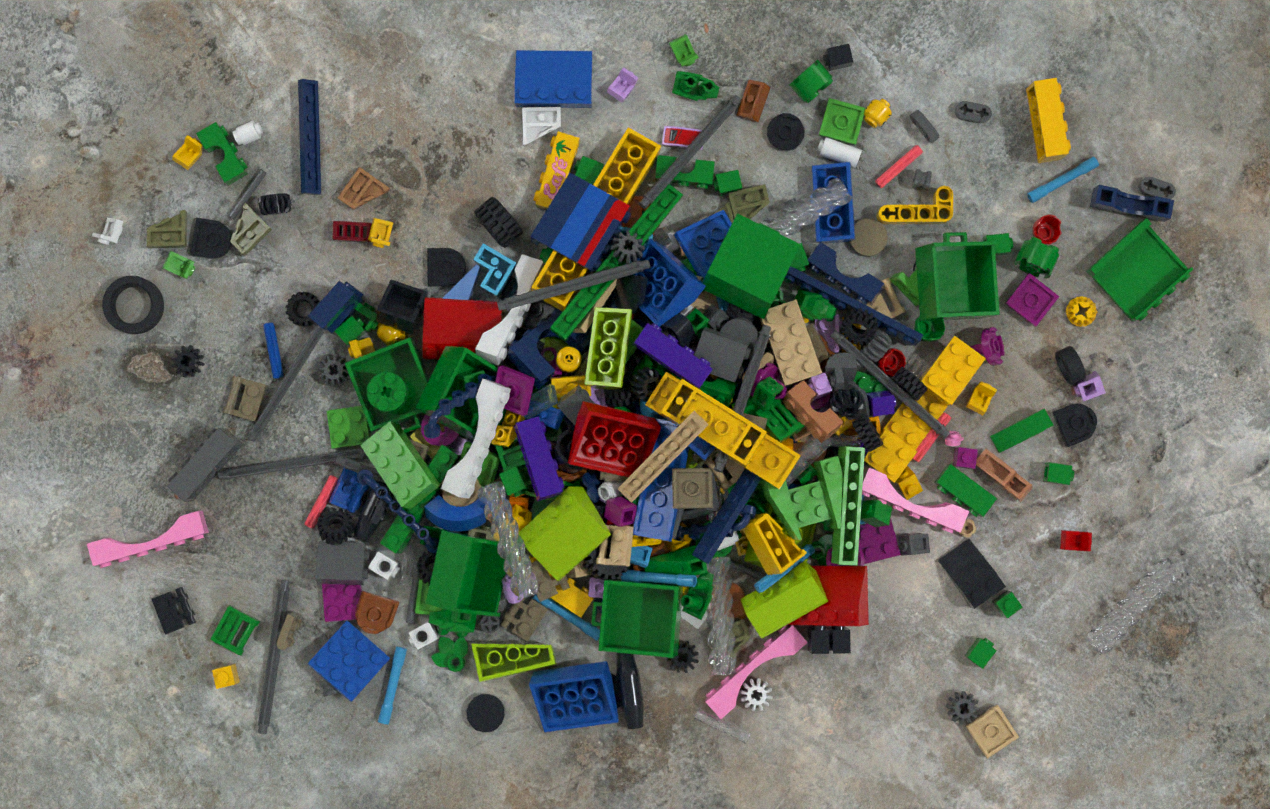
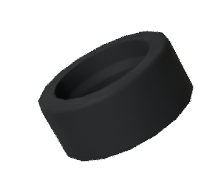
[1055,346,1086,385]

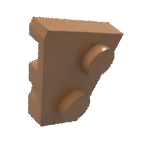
[338,167,390,210]

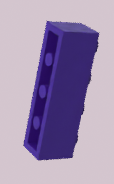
[633,323,713,389]
[514,416,564,501]

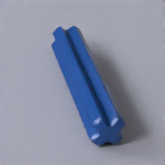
[263,322,284,379]

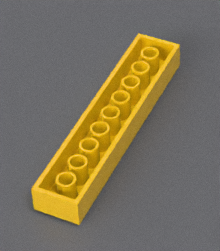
[531,127,661,311]

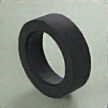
[102,276,164,334]

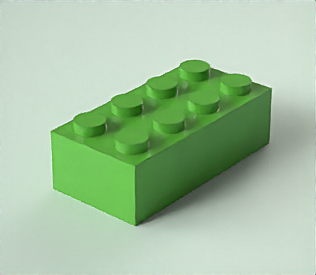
[360,422,441,509]

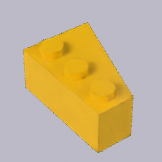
[743,513,807,575]

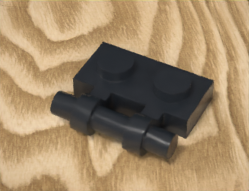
[151,587,196,635]

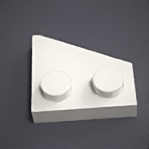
[522,107,561,145]

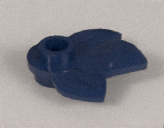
[582,470,606,503]

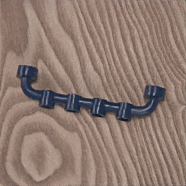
[424,374,497,439]
[357,469,439,553]
[674,505,756,541]

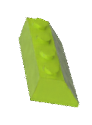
[584,307,632,390]
[741,562,828,639]

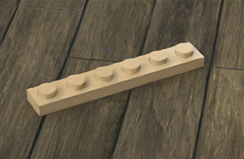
[618,411,709,503]

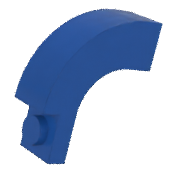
[424,491,495,531]

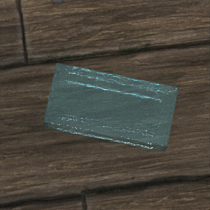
[524,384,558,419]

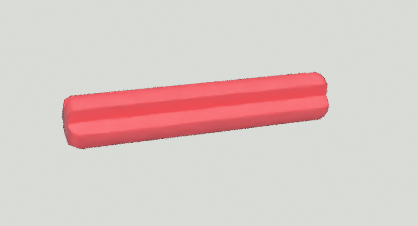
[875,145,923,188]
[912,412,951,462]
[304,475,339,528]

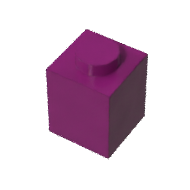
[953,447,978,469]
[604,496,637,527]

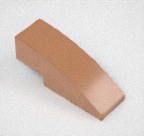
[976,449,1033,503]

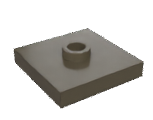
[672,468,713,509]

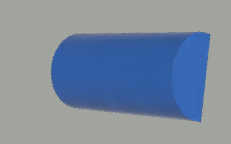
[812,162,855,243]

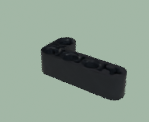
[633,307,697,348]

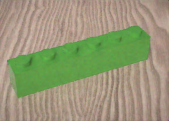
[831,446,865,565]

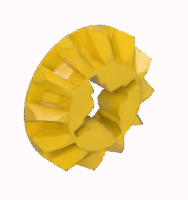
[1066,296,1098,327]

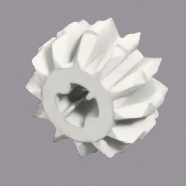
[740,678,773,711]

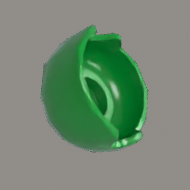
[914,315,945,342]

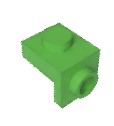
[669,34,699,67]
[162,251,195,279]

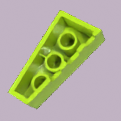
[471,644,557,682]

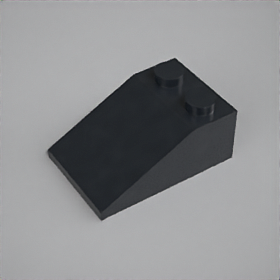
[937,538,1006,609]

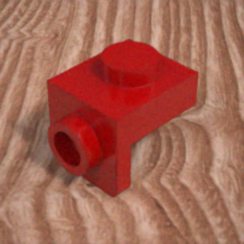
[1060,530,1092,552]

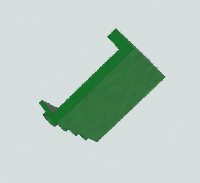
[1086,218,1193,322]

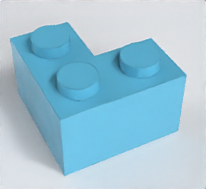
[473,243,517,298]

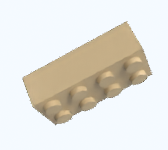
[759,300,822,386]

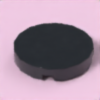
[767,113,805,152]
[466,694,505,733]

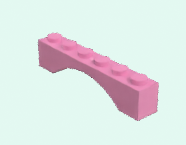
[862,466,969,534]
[87,511,209,568]
[705,625,808,719]

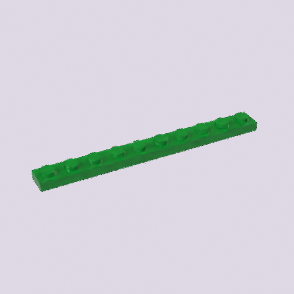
[550,184,683,341]

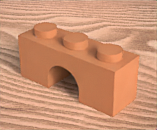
[782,380,843,443]

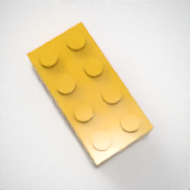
[1026,78,1071,163]

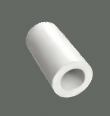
[817,137,862,168]

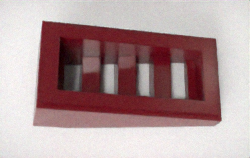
[332,221,372,242]

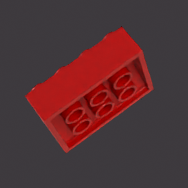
[423,297,502,360]
[568,401,661,477]
[788,566,869,626]

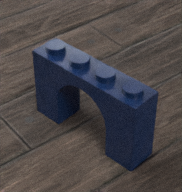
[308,280,365,335]
[507,308,592,389]

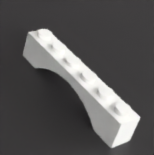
[475,254,544,366]
[441,379,511,498]

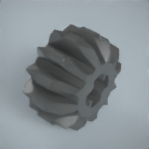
[611,231,645,264]
[860,329,892,363]
[318,354,349,387]
[946,691,980,724]

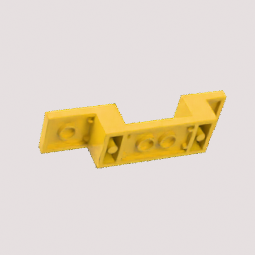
[864,336,986,483]
[645,372,801,490]

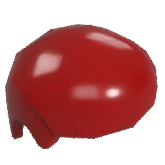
[1032,214,1062,245]
[877,348,906,377]

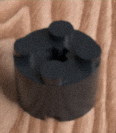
[551,429,584,474]

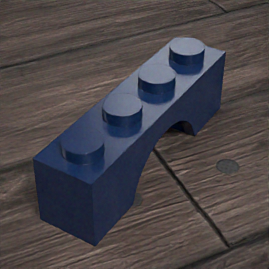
[1090,185,1174,222]
[808,242,885,306]

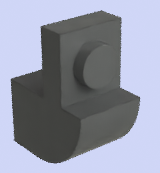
[825,353,857,393]

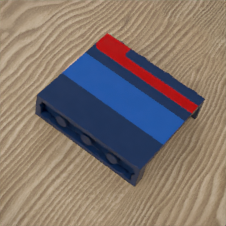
[530,173,631,275]

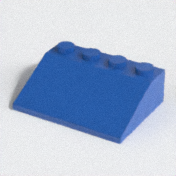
[515,50,592,108]
[632,239,706,327]
[529,661,619,732]

